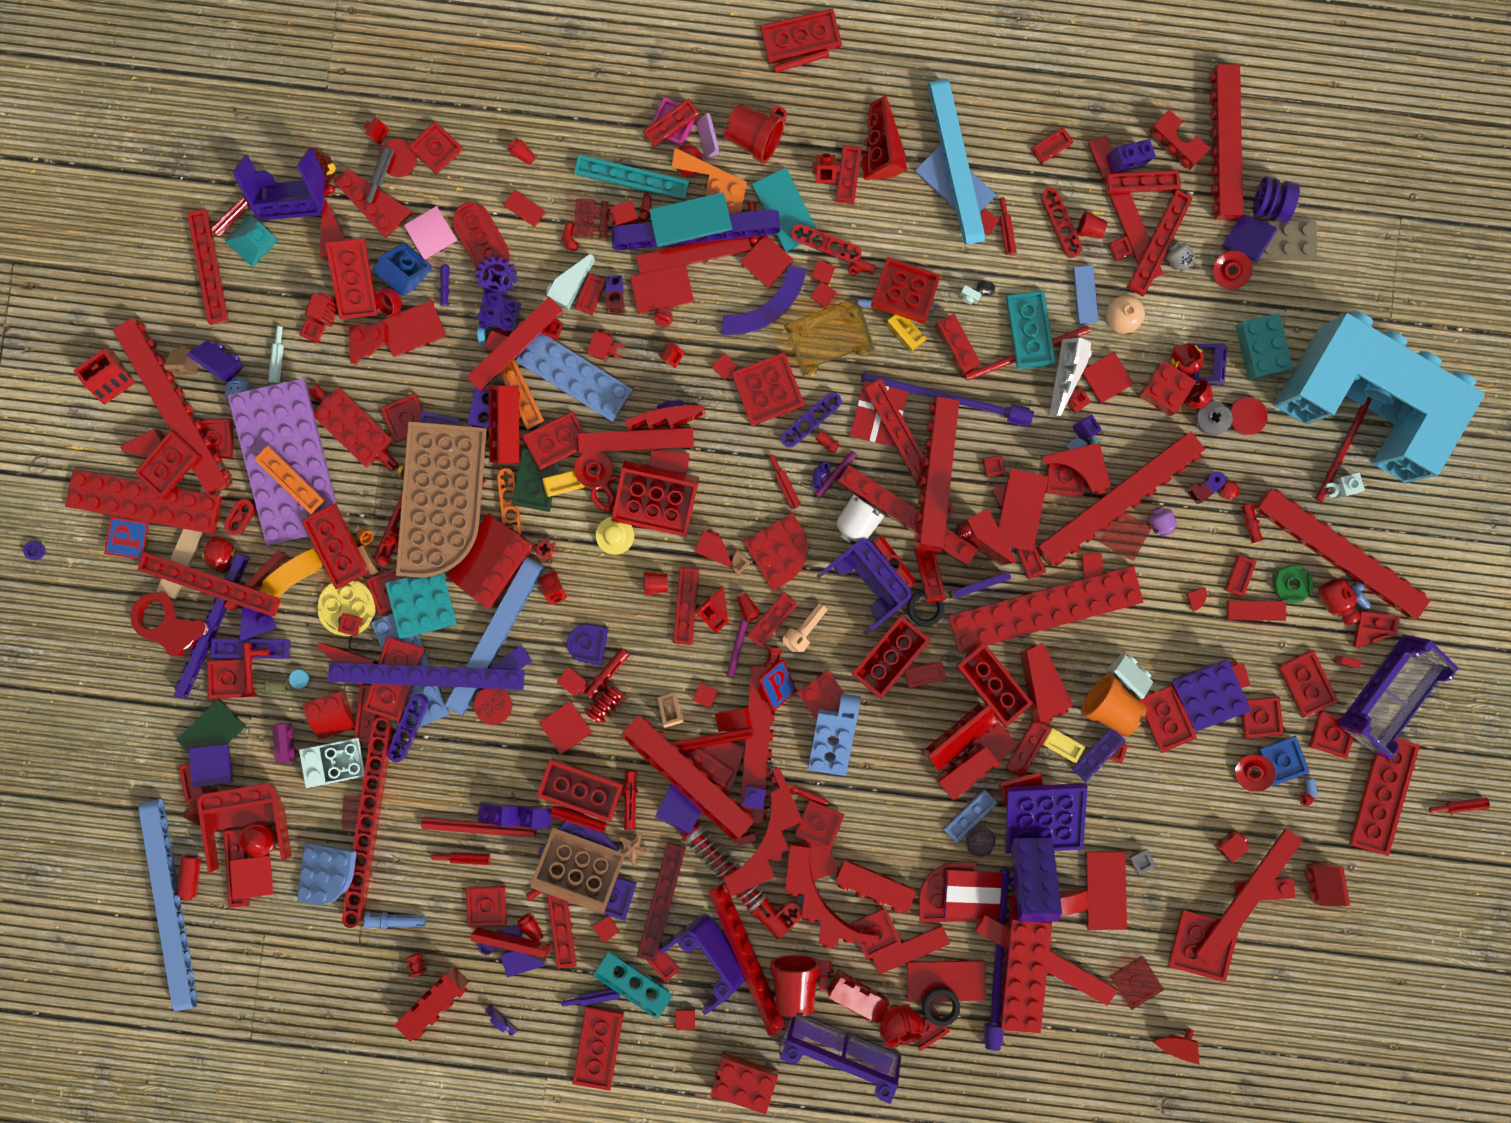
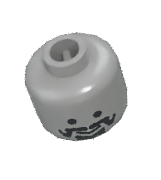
[1166,242,1195,271]

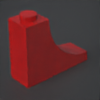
[1040,442,1111,495]

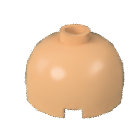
[1105,295,1145,334]

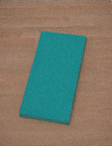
[752,167,819,252]
[649,192,732,247]
[1006,290,1056,370]

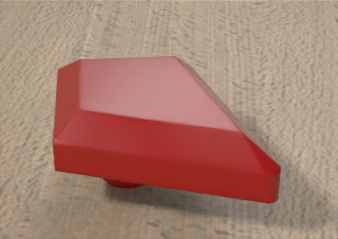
[541,319,564,341]

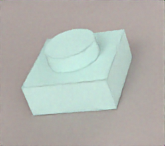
[959,285,982,304]

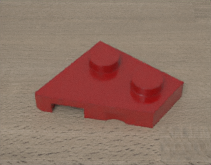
[349,323,388,364]

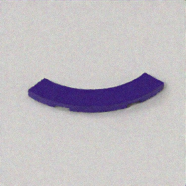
[721,266,806,335]

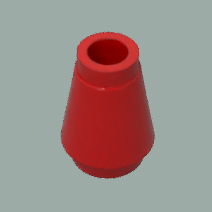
[507,137,536,165]
[736,593,760,622]
[517,913,544,941]

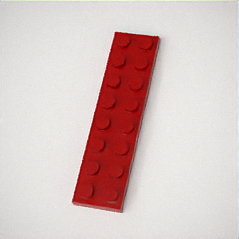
[65,469,223,535]

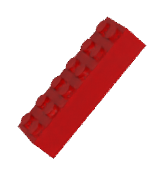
[999,910,1052,1033]

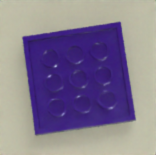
[1005,783,1088,854]

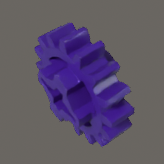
[475,254,517,295]

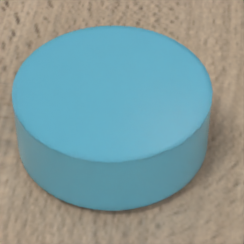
[477,326,489,345]
[289,669,310,689]

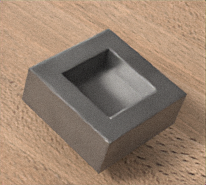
[1129,848,1156,875]

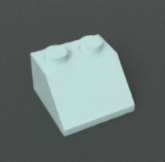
[1105,654,1153,699]

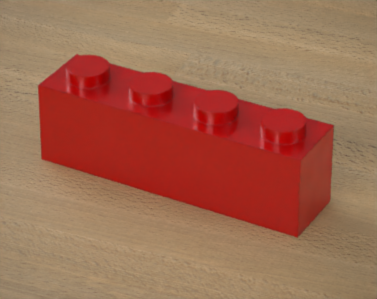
[489,386,521,464]
[835,858,916,914]

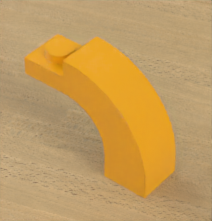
[259,548,323,598]

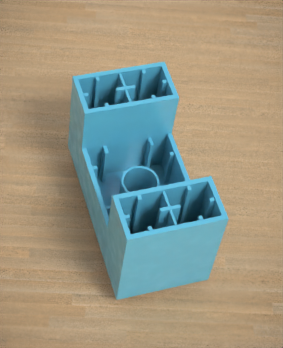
[1273,311,1486,483]

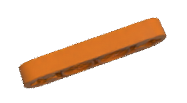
[497,468,522,535]

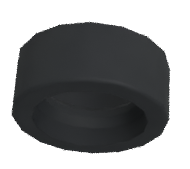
[907,590,945,626]
[922,986,960,1026]

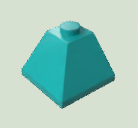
[225,214,279,267]

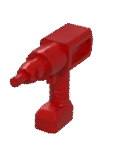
[377,527,400,566]

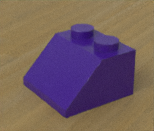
[187,340,244,382]

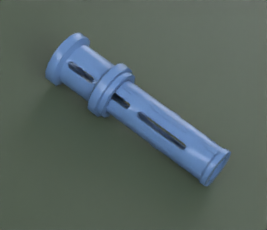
[364,912,426,930]

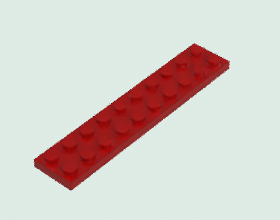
[948,566,1144,653]

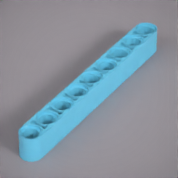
[928,78,985,245]

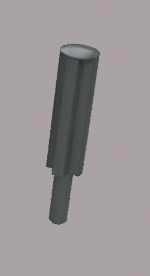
[366,147,394,204]

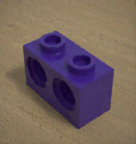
[1107,139,1156,173]
[468,387,489,430]

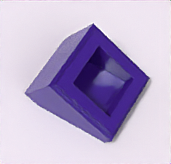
[1073,414,1102,441]

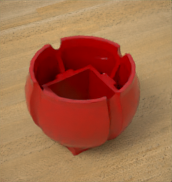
[879,1004,924,1047]

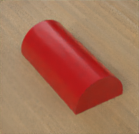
[852,615,931,699]

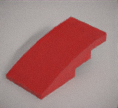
[624,405,706,431]

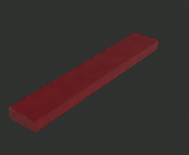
[637,842,686,962]

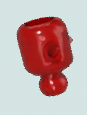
[1318,578,1360,626]

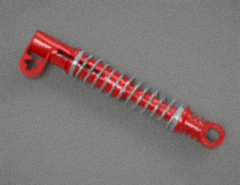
[674,822,802,940]

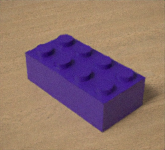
[1010,838,1062,922]

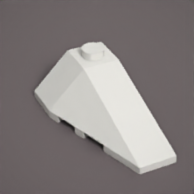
[1049,338,1091,416]

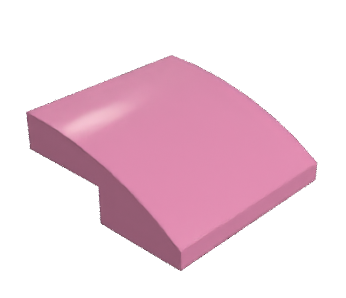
[404,206,457,260]

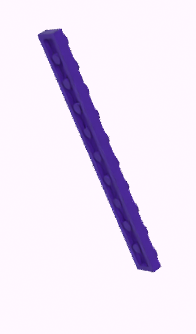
[328,662,525,690]

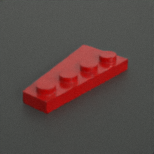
[334,169,413,238]

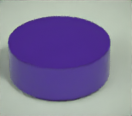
[23,541,45,560]

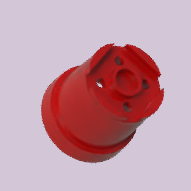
[724,104,785,164]
[770,955,821,1017]

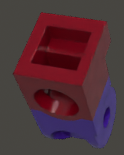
[606,275,625,314]
[1185,471,1226,504]

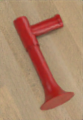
[240,643,270,697]

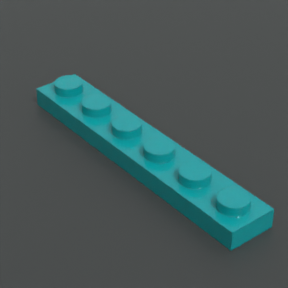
[574,154,689,201]

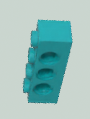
[592,952,673,1019]

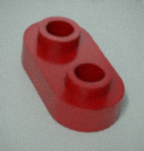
[224,499,256,535]

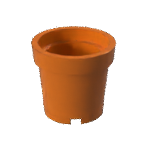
[1081,674,1147,736]

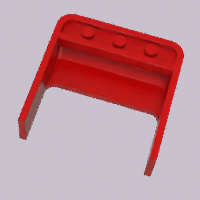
[197,783,292,873]

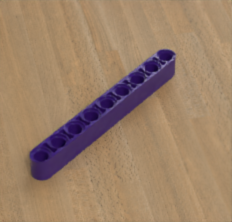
[611,209,781,250]

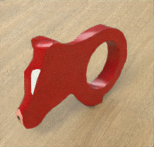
[130,591,209,657]

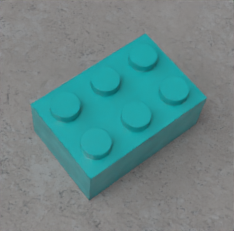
[1235,313,1293,381]

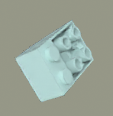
[299,738,365,788]

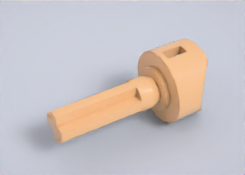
[783,603,827,652]

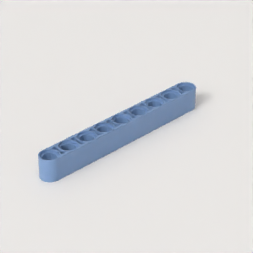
[445,557,545,716]

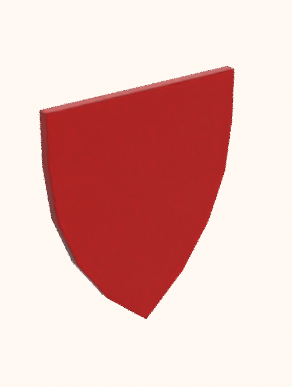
[1153,1028,1200,1065]

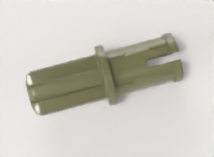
[253,678,289,693]

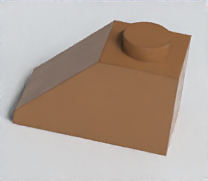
[164,346,198,375]

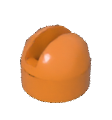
[356,528,373,545]

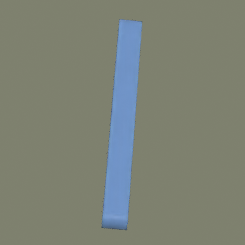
[139,799,197,1011]

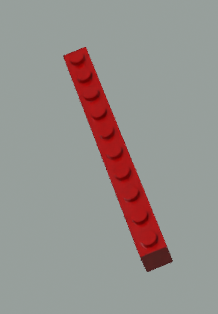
[112,318,233,495]
[1037,431,1206,566]
[1254,489,1431,619]

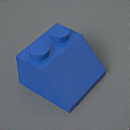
[374,242,433,296]

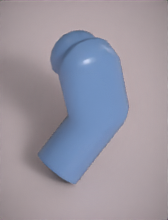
[1351,582,1371,611]

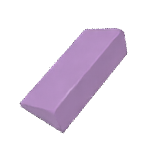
[697,113,719,158]

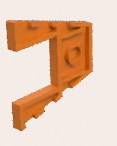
[671,148,747,214]

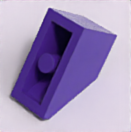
[500,949,547,978]

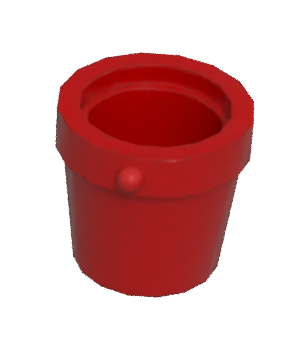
[1077,211,1107,239]
[643,571,668,596]

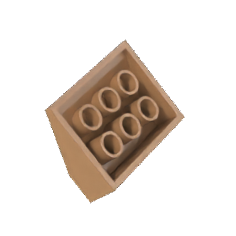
[530,828,626,914]

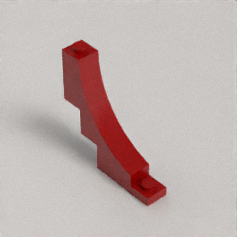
[722,767,803,896]

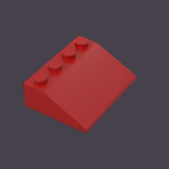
[611,460,699,537]
[956,509,1016,566]
[446,513,536,609]
[922,702,998,771]

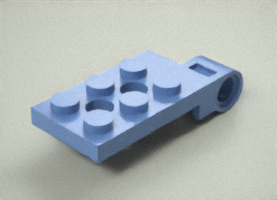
[808,693,861,776]

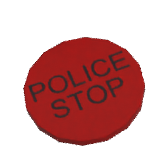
[474,688,513,725]

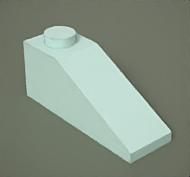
[546,254,595,310]

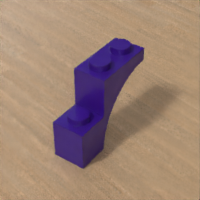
[478,802,552,829]

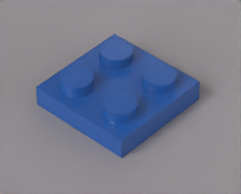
[1258,736,1310,786]

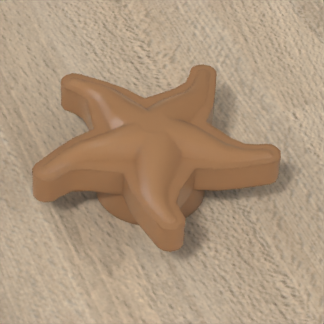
[619,833,650,867]

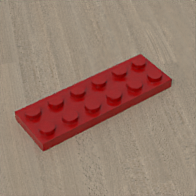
[1349,733,1420,857]

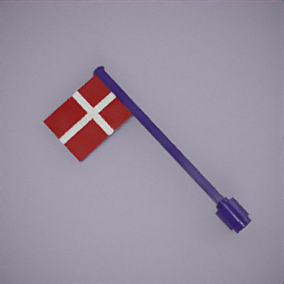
[850,371,1034,447]

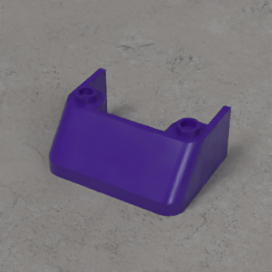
[232,148,325,220]
[817,539,911,635]
[659,914,745,1015]

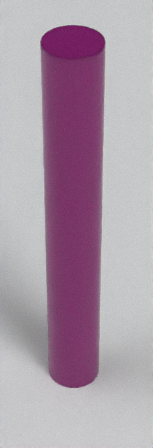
[814,451,857,498]
[727,620,748,677]

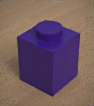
[743,784,766,809]

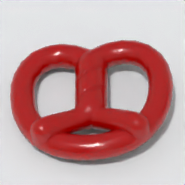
[590,475,620,512]

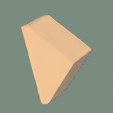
[657,692,684,728]

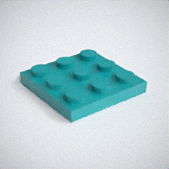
[385,573,457,639]

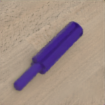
[561,989,620,1007]

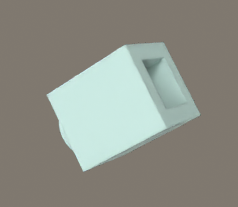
[1324,472,1365,498]

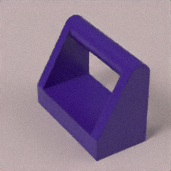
[1191,343,1228,385]

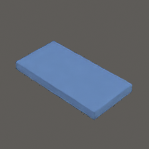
[915,144,996,213]

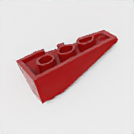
[862,95,907,180]

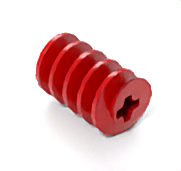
[584,683,626,725]

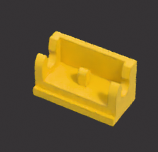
[886,315,927,353]

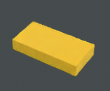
[542,470,584,497]

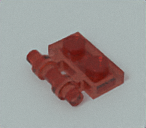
[574,199,610,240]

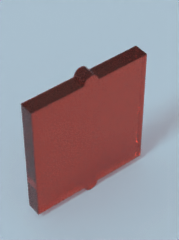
[342,794,375,830]

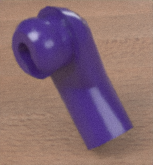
[812,462,831,489]

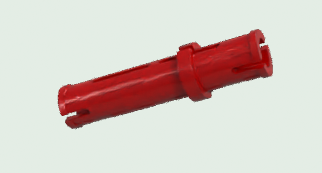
[584,648,630,700]
[623,770,638,830]

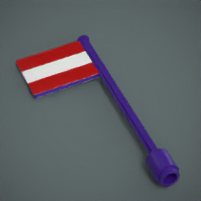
[944,869,1011,1051]

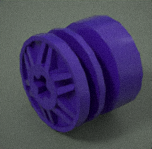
[1253,176,1300,223]

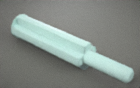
[268,326,284,384]

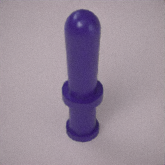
[439,264,450,306]

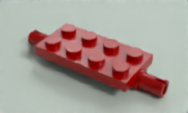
[309,384,399,472]

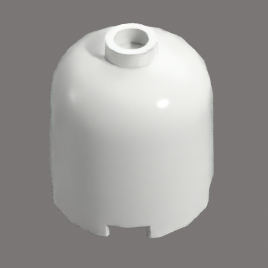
[837,494,885,543]

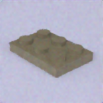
[1259,221,1317,261]

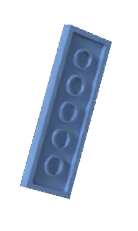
[516,334,633,422]
[371,614,450,727]

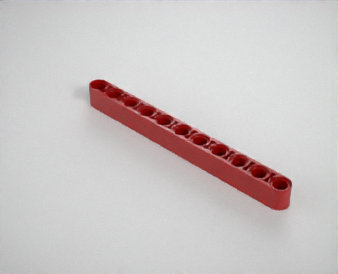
[342,717,393,928]

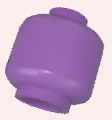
[1148,506,1177,536]

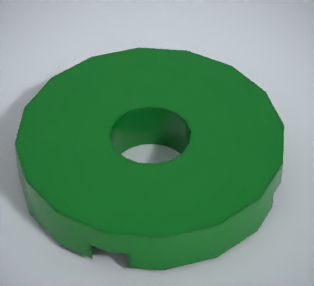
[1273,565,1313,603]

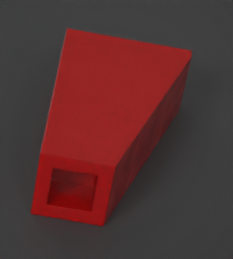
[1020,643,1074,725]

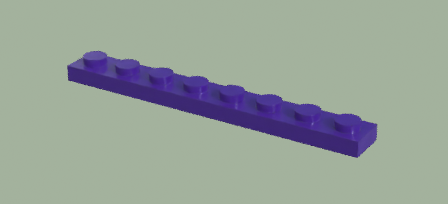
[174,553,250,698]

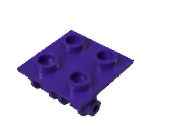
[477,289,521,333]

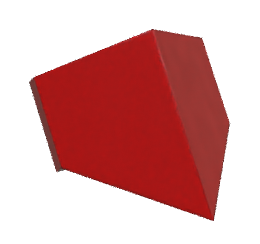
[695,586,730,633]

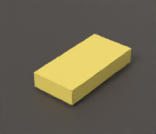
[1042,728,1085,763]

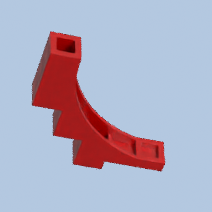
[785,842,879,948]

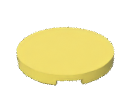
[318,580,376,636]

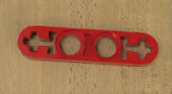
[1041,187,1082,258]
[790,224,862,262]

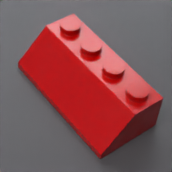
[956,643,1033,728]

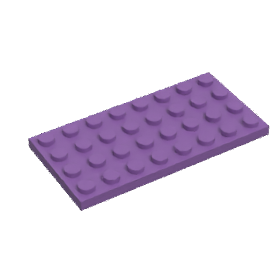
[227,378,337,546]

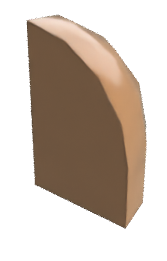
[358,545,380,575]

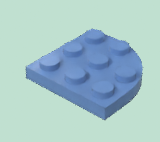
[297,842,357,905]

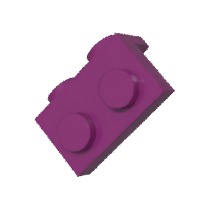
[272,722,296,763]

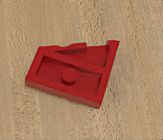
[1353,610,1400,648]

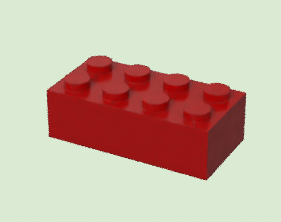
[537,758,625,822]

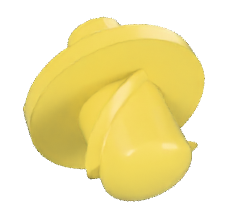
[596,517,635,555]

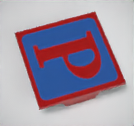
[104,516,149,560]
[757,658,797,712]

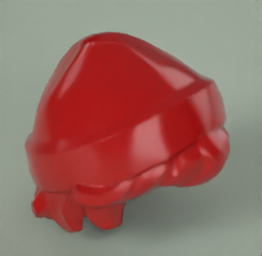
[239,822,278,857]

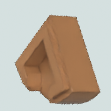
[732,550,751,576]

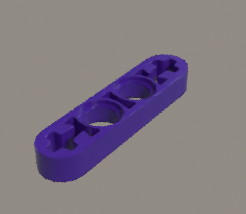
[781,392,842,448]
[388,693,429,762]

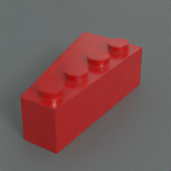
[394,966,469,1042]

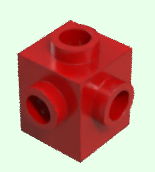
[812,153,839,183]

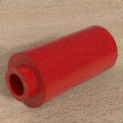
[176,855,202,901]

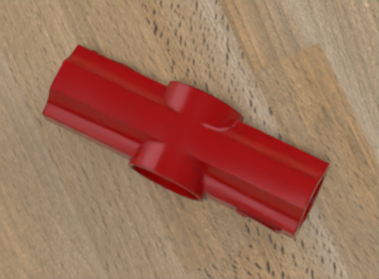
[873,536,917,588]

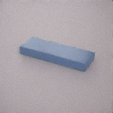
[1073,265,1099,325]
[943,789,998,843]

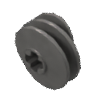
[1195,401,1233,436]

